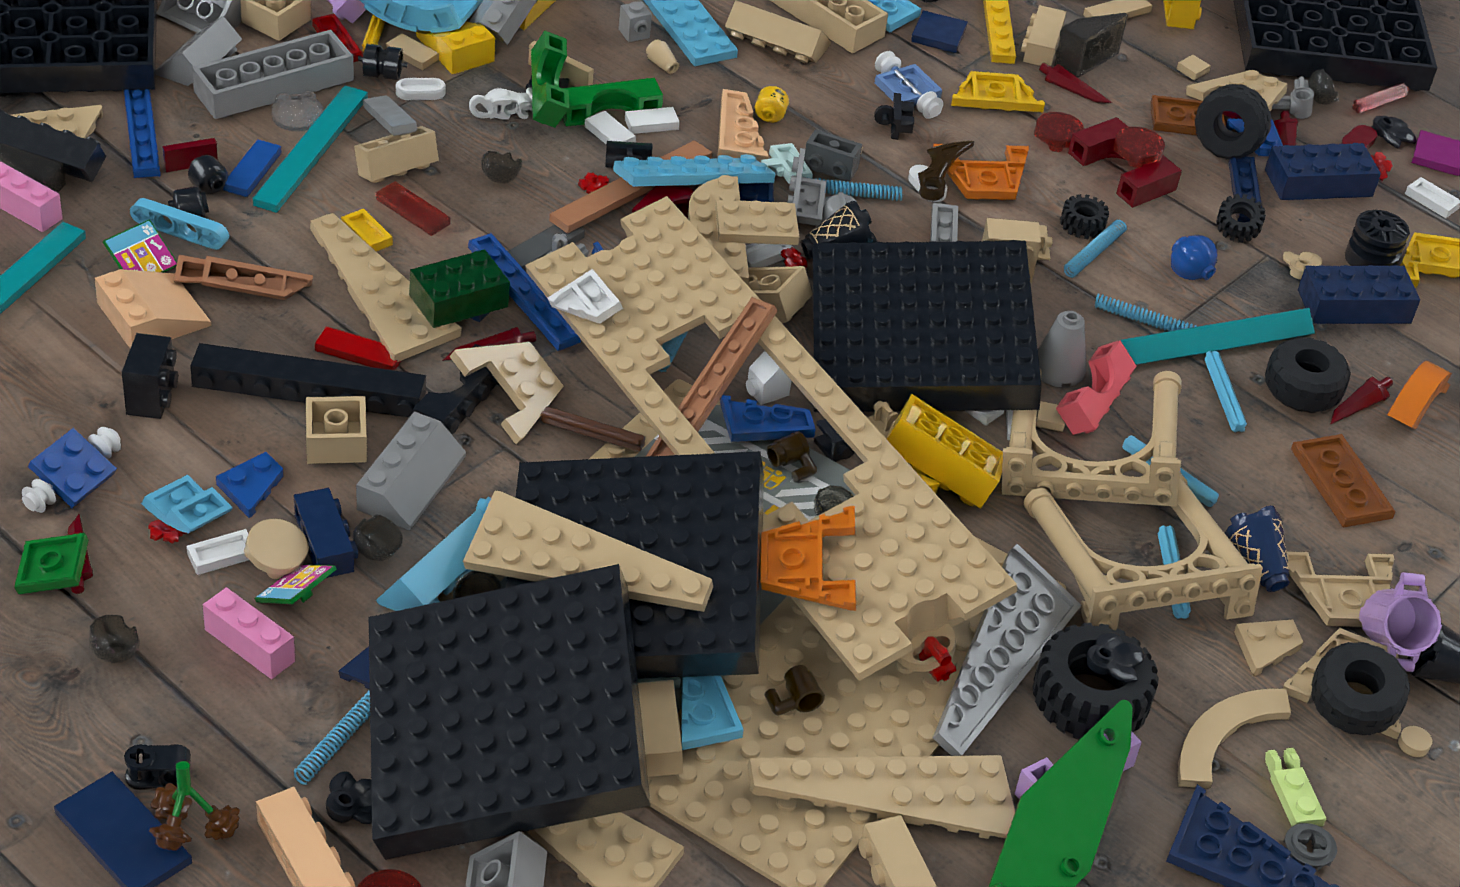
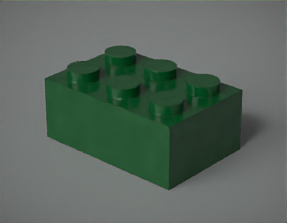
[409,249,510,328]

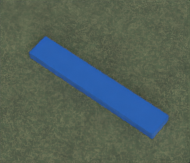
[124,89,161,178]
[468,233,581,351]

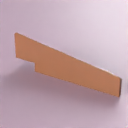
[174,255,313,300]

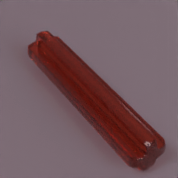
[1352,83,1409,113]

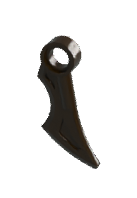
[918,141,974,201]

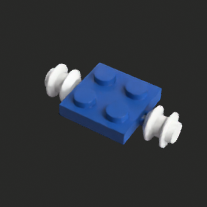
[22,427,121,513]

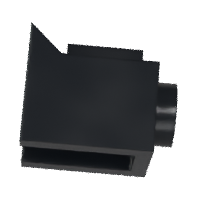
[814,418,855,462]

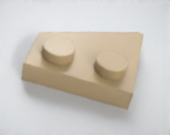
[1234,619,1303,676]

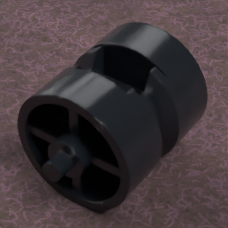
[358,44,408,80]

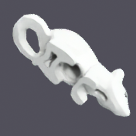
[469,88,532,119]

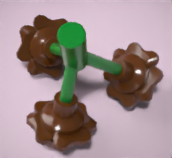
[149,761,240,851]

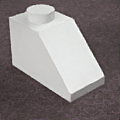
[746,351,791,405]

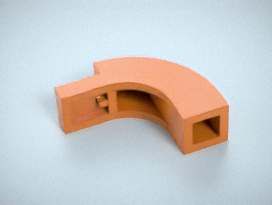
[1387,361,1452,429]

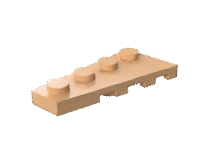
[717,89,769,162]

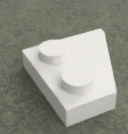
[547,269,623,324]

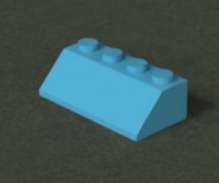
[376,509,484,611]

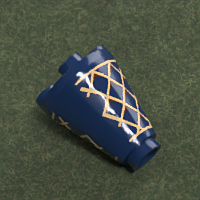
[1225,505,1290,592]

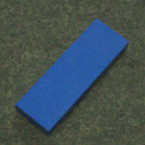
[223,139,282,197]

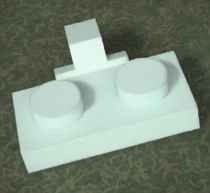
[761,143,813,184]

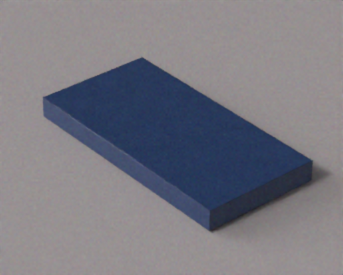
[54,771,192,887]

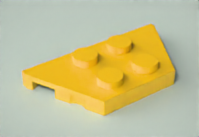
[951,71,1045,112]

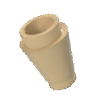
[646,39,679,74]

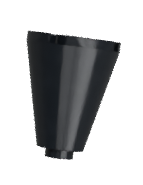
[1407,623,1460,684]

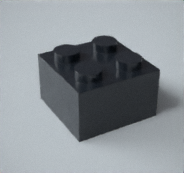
[122,333,179,419]

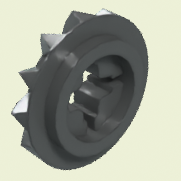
[1284,823,1337,870]

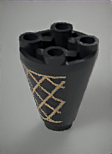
[800,201,877,260]

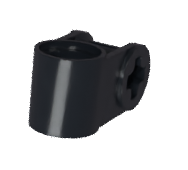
[124,744,191,790]

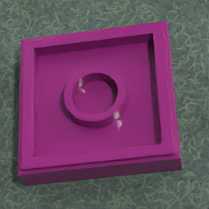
[1411,130,1460,176]

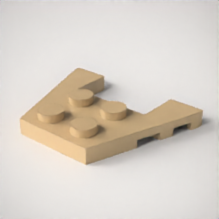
[1186,70,1287,111]
[450,342,564,445]
[1286,551,1394,627]
[1283,628,1401,739]

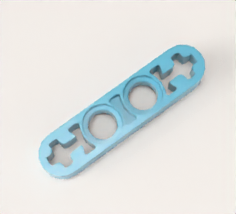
[130,198,229,250]

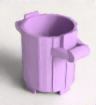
[1359,572,1442,672]

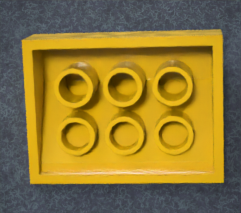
[886,394,1003,509]

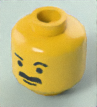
[754,86,789,123]

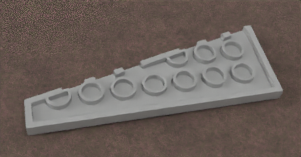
[933,544,1082,756]

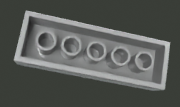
[192,30,354,119]

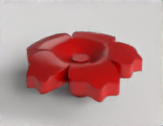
[1371,152,1393,181]
[578,172,609,194]
[781,247,808,270]
[148,519,187,544]

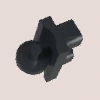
[874,93,914,140]
[605,141,653,168]

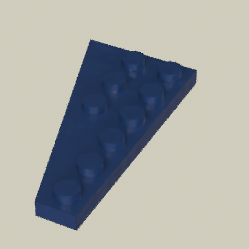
[1166,784,1339,887]

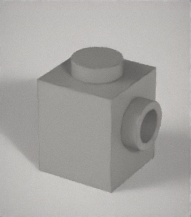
[619,1,652,42]

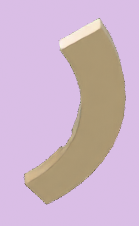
[1177,689,1291,789]

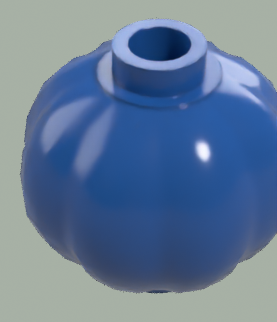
[1171,235,1217,280]

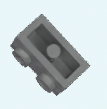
[804,129,862,182]

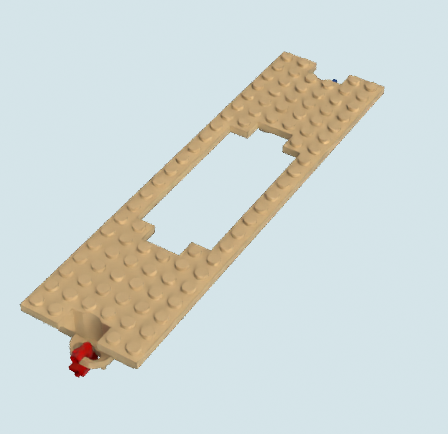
[525,196,1017,682]

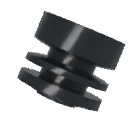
[1345,209,1410,266]

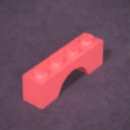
[1056,340,1136,435]

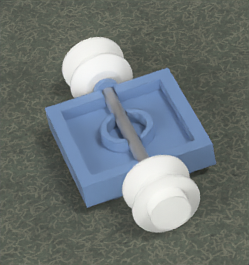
[875,51,943,119]

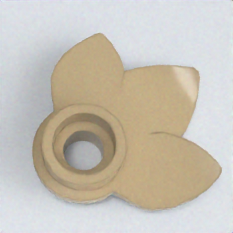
[1282,251,1322,280]

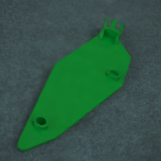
[989,700,1132,887]

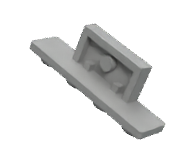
[787,148,827,226]

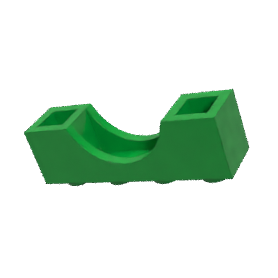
[531,30,569,128]
[563,78,663,127]

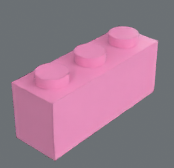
[0,161,63,232]
[203,587,295,679]

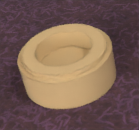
[1398,726,1432,757]

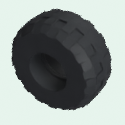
[1195,84,1271,160]
[1265,337,1351,413]
[1311,642,1410,735]

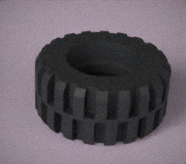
[1033,623,1159,740]

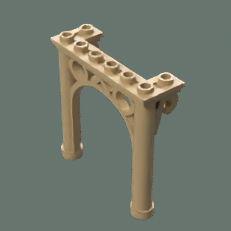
[1002,369,1182,507]
[1024,472,1263,630]

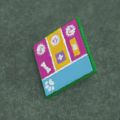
[102,219,177,273]
[254,564,337,604]

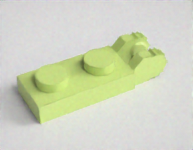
[1265,748,1326,826]

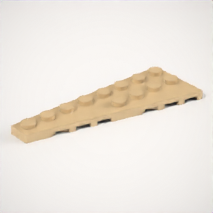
[310,213,461,362]
[463,490,713,612]
[747,755,1015,839]
[527,812,684,887]

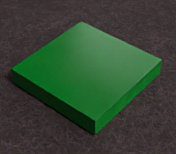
[14,533,89,594]

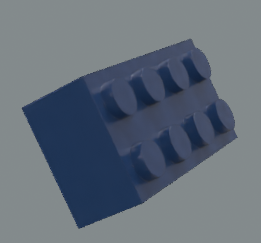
[1265,143,1381,200]
[1298,265,1420,324]

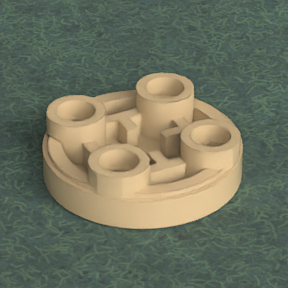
[244,519,309,579]

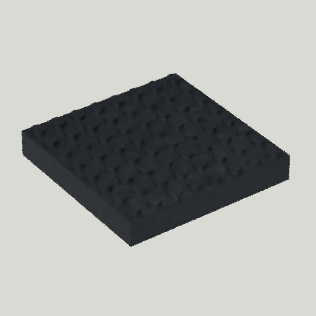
[0,0,157,94]
[1233,0,1437,91]
[813,240,1042,412]
[506,451,764,679]
[368,564,651,860]

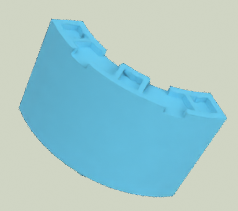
[360,0,483,33]

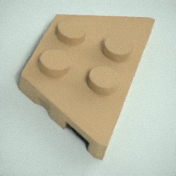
[11,105,103,139]

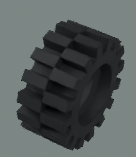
[1060,194,1109,239]
[1216,194,1266,243]

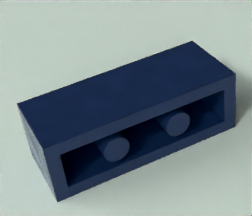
[293,487,358,578]

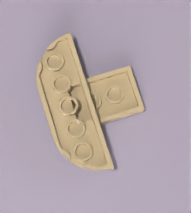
[688,175,799,285]

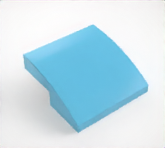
[141,475,233,534]

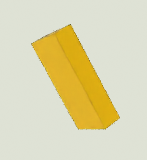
[341,208,393,252]

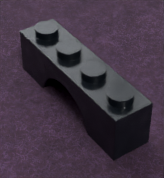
[413,344,500,434]

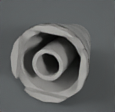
[1038,311,1086,387]

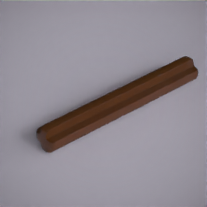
[541,406,645,452]

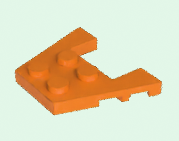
[933,144,1029,200]
[760,506,856,611]

